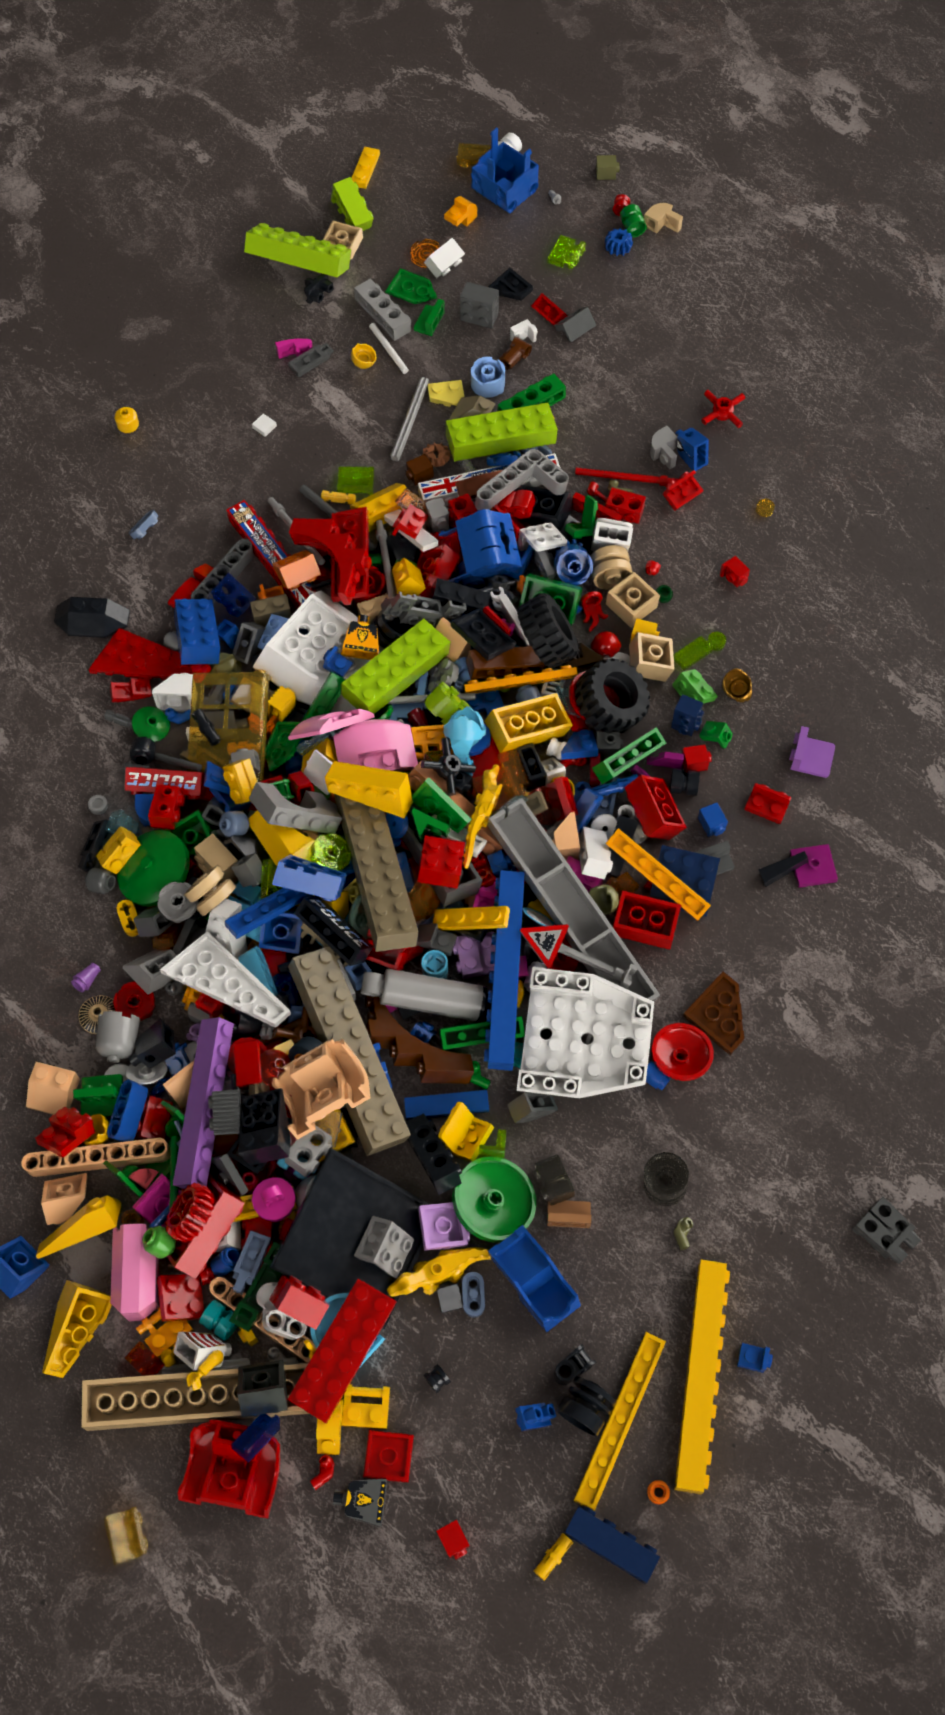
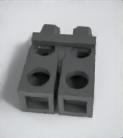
[852,1197,921,1264]

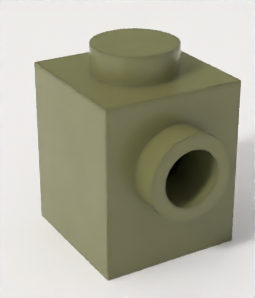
[596,155,620,180]

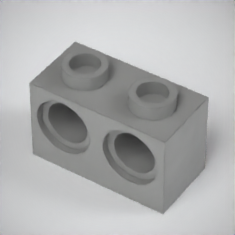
[285,1125,333,1177]

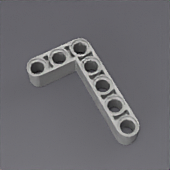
[475,449,569,510]

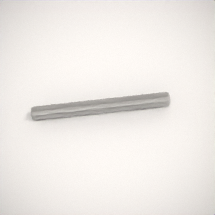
[390,377,429,462]

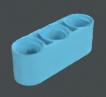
[238,946,278,996]

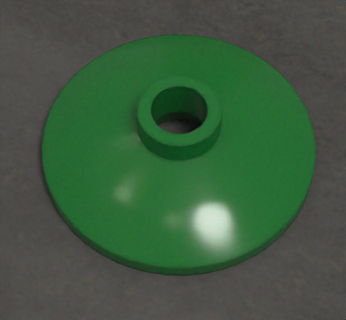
[132,706,170,742]

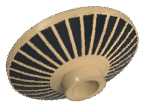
[79,995,115,1034]

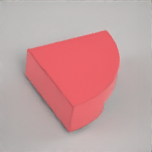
[127,1168,158,1190]

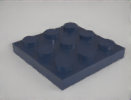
[650,845,720,917]

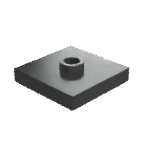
[211,1154,248,1196]

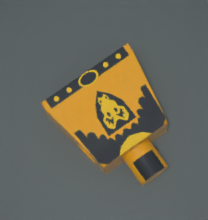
[341,615,379,660]

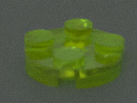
[310,833,351,871]

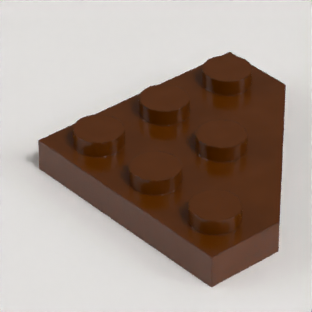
[683,971,745,1056]

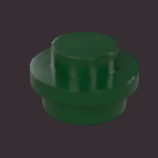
[655,585,673,603]

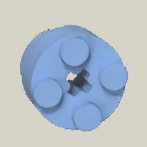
[471,357,505,398]

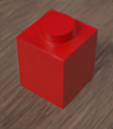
[682,744,712,772]
[436,1519,470,1560]

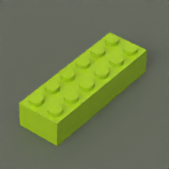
[244,223,351,277]
[446,403,558,462]
[341,619,451,714]

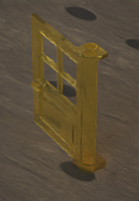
[187,670,272,782]

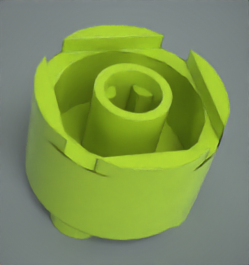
[424,682,469,724]

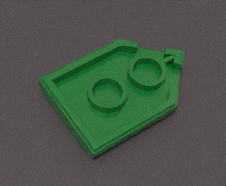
[385,268,437,304]
[263,721,301,772]

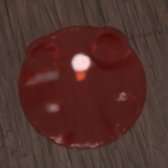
[529,786,563,825]

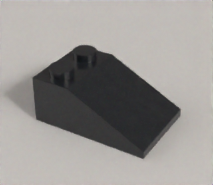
[516,485,574,531]

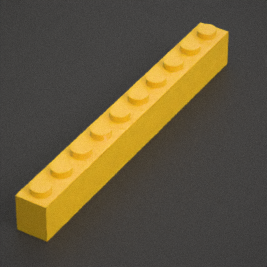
[674,1260,730,1494]

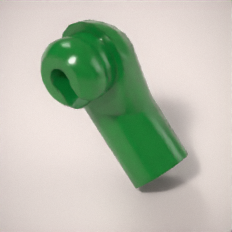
[470,1061,491,1090]

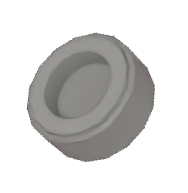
[88,795,108,815]

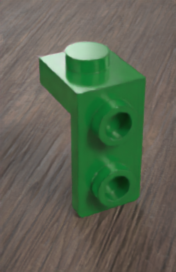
[565,495,598,539]

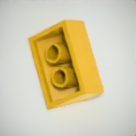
[350,483,414,532]

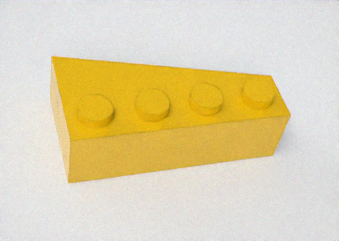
[325,761,413,819]

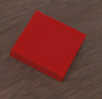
[363,1430,414,1483]

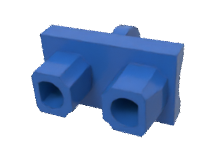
[515,1403,556,1431]

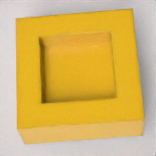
[237,1328,259,1346]

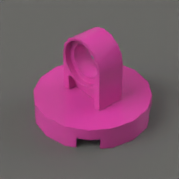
[252,1177,296,1222]

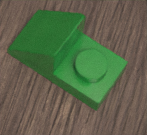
[412,808,450,842]

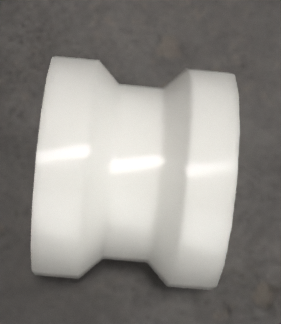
[546,737,567,760]

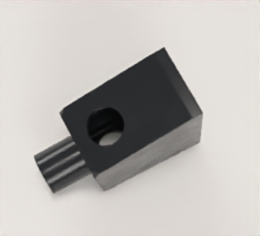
[128,1018,176,1068]

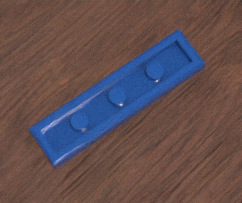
[404,1090,489,1120]

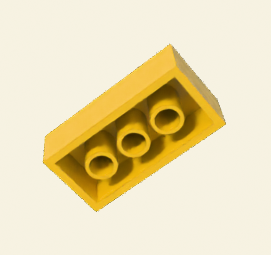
[485,693,573,754]

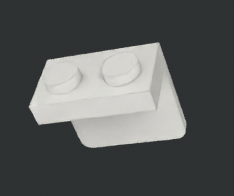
[518,522,567,552]

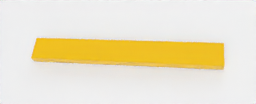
[574,1332,666,1511]

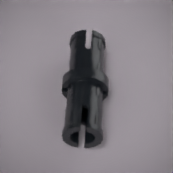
[191,709,222,746]

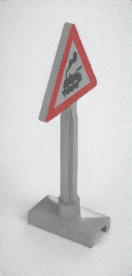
[520,924,638,989]

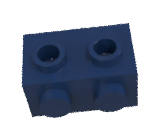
[671,694,705,736]

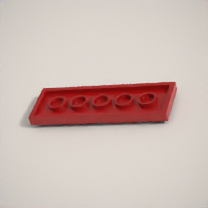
[331,507,369,603]
[287,1279,397,1424]

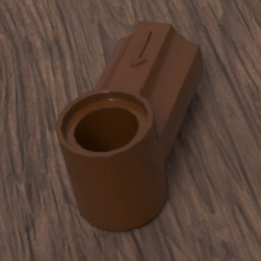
[499,337,532,370]

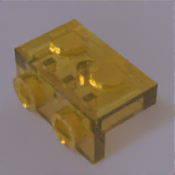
[457,143,491,167]
[104,1506,148,1565]

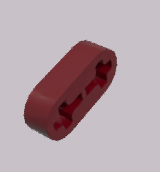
[590,753,600,787]

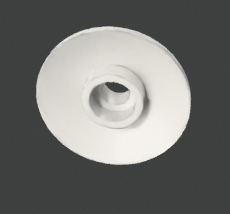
[126,1061,168,1085]

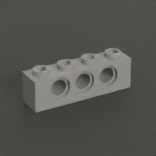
[354,278,411,341]

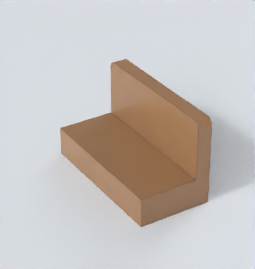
[547,1200,591,1228]

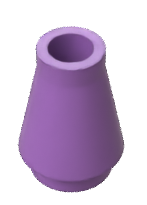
[71,963,101,993]

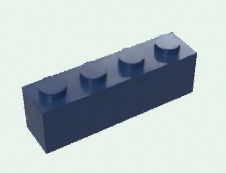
[564,1506,660,1584]

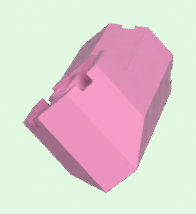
[110,1224,160,1322]

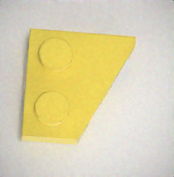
[428,380,464,407]

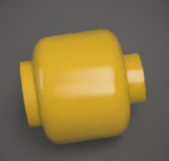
[114,407,139,433]

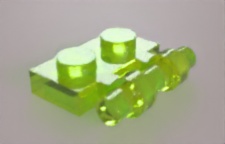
[548,235,586,269]

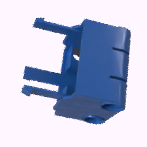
[471,127,539,213]
[439,509,522,583]

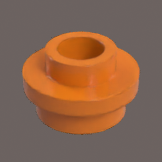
[647,1480,670,1505]

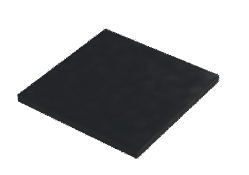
[270,1148,431,1329]

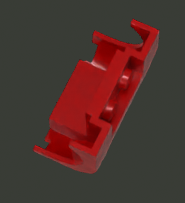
[178,1420,280,1519]

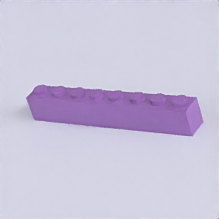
[173,1017,234,1189]

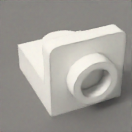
[510,319,537,343]

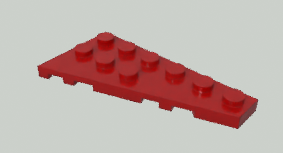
[88,628,211,684]

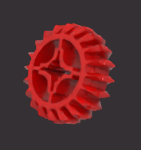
[165,1183,215,1243]

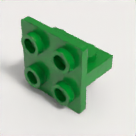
[73,1074,123,1117]

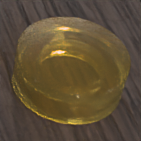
[756,499,775,517]

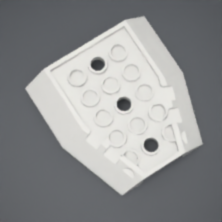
[253,590,384,713]
[517,967,654,1099]

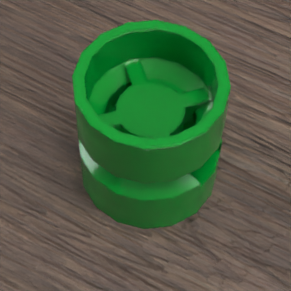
[620,204,647,237]

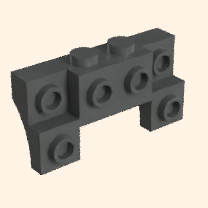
[381,591,467,627]

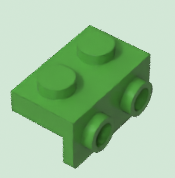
[672,669,718,704]

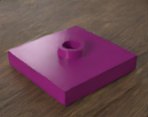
[789,844,838,888]

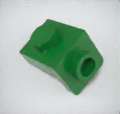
[699,721,733,749]

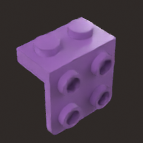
[789,726,835,778]

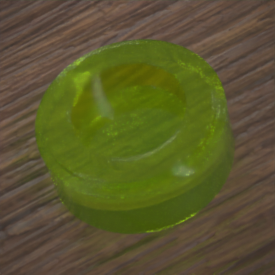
[707,631,726,651]

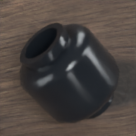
[130,737,156,765]

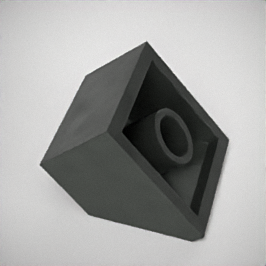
[238,1360,288,1417]

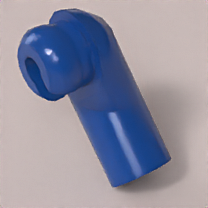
[165,708,193,724]

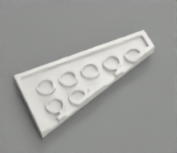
[160,931,291,1028]

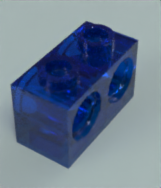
[210,573,256,617]

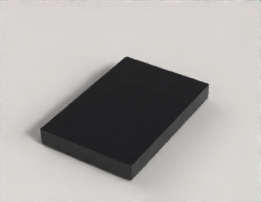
[451,608,516,661]

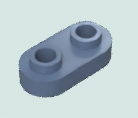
[129,510,159,539]
[462,1272,485,1318]

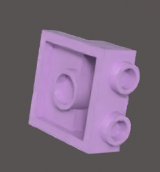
[453,932,495,979]
[418,1202,470,1251]

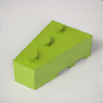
[331,177,374,231]

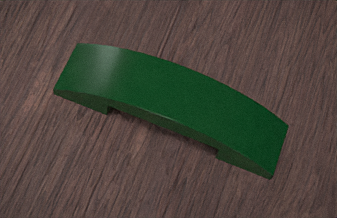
[229,1242,282,1332]

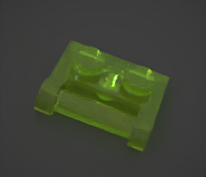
[337,467,374,495]

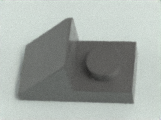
[416,923,457,956]

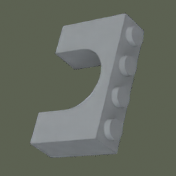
[249,782,342,835]

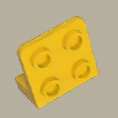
[438,1101,494,1162]

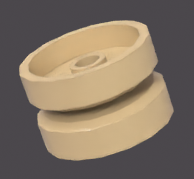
[590,545,633,590]
[184,865,237,916]

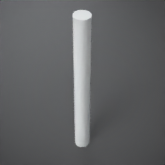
[369,323,409,374]

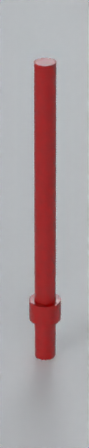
[575,467,680,486]

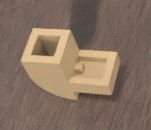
[644,203,683,233]

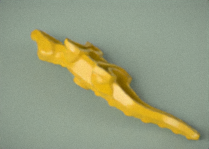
[463,764,503,869]
[387,1247,491,1297]

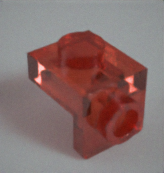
[124,1341,164,1376]

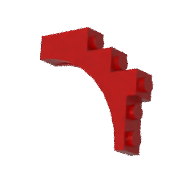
[289,518,372,605]

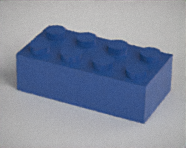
[174,599,220,665]

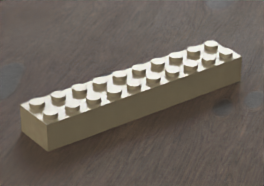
[334,794,418,952]
[288,947,411,1156]

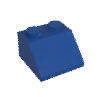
[259,906,304,954]
[0,1236,50,1299]

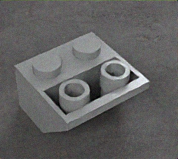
[123,949,177,994]

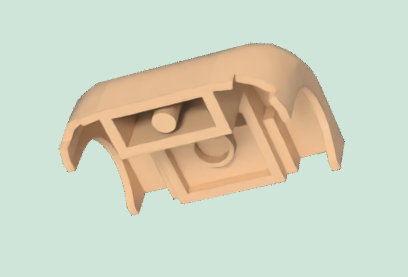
[272,1038,370,1140]

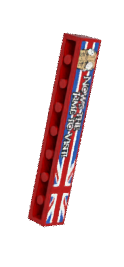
[226,500,316,609]

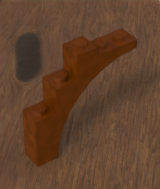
[365,995,474,1084]

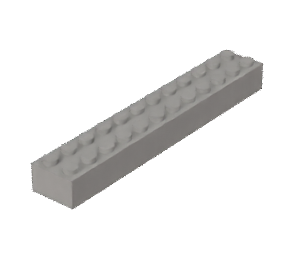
[487,798,660,1001]

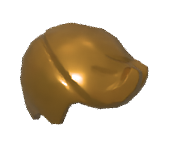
[722,668,752,703]

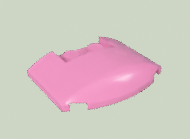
[288,709,375,740]
[333,719,418,772]

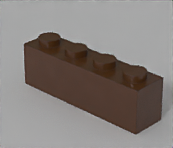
[465,646,545,680]

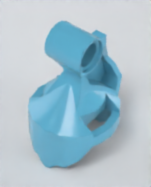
[443,706,486,776]

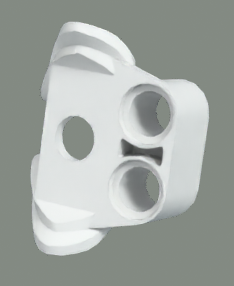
[256,1282,308,1340]

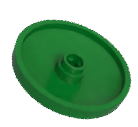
[117,830,190,907]
[452,1156,536,1243]

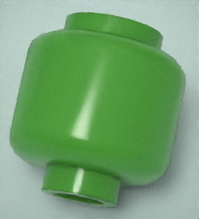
[142,1225,176,1259]

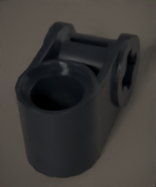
[554,1344,597,1385]

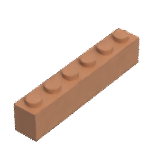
[408,760,502,856]

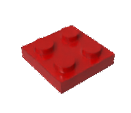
[157,1274,205,1322]

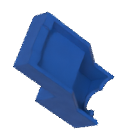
[488,1225,581,1333]

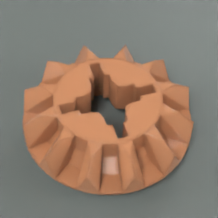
[422,442,450,467]

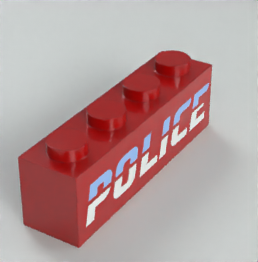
[125,767,206,799]

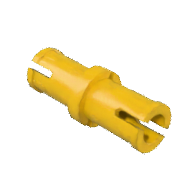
[533,1533,574,1581]

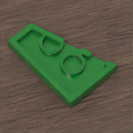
[412,777,472,833]

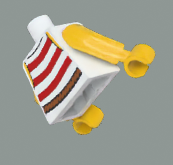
[161,1332,232,1391]

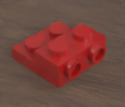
[35,1107,95,1158]

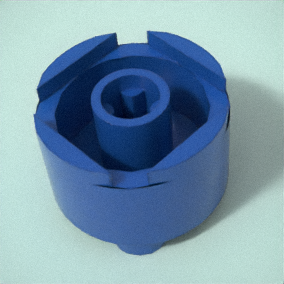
[554,544,593,585]

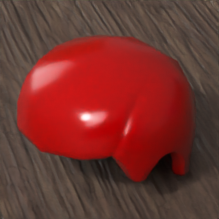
[591,631,621,657]

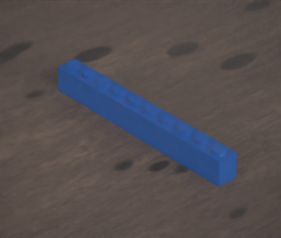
[484,870,525,1071]

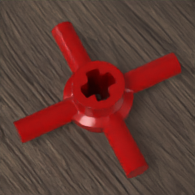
[701,390,745,428]

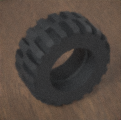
[517,593,579,669]
[575,658,650,733]

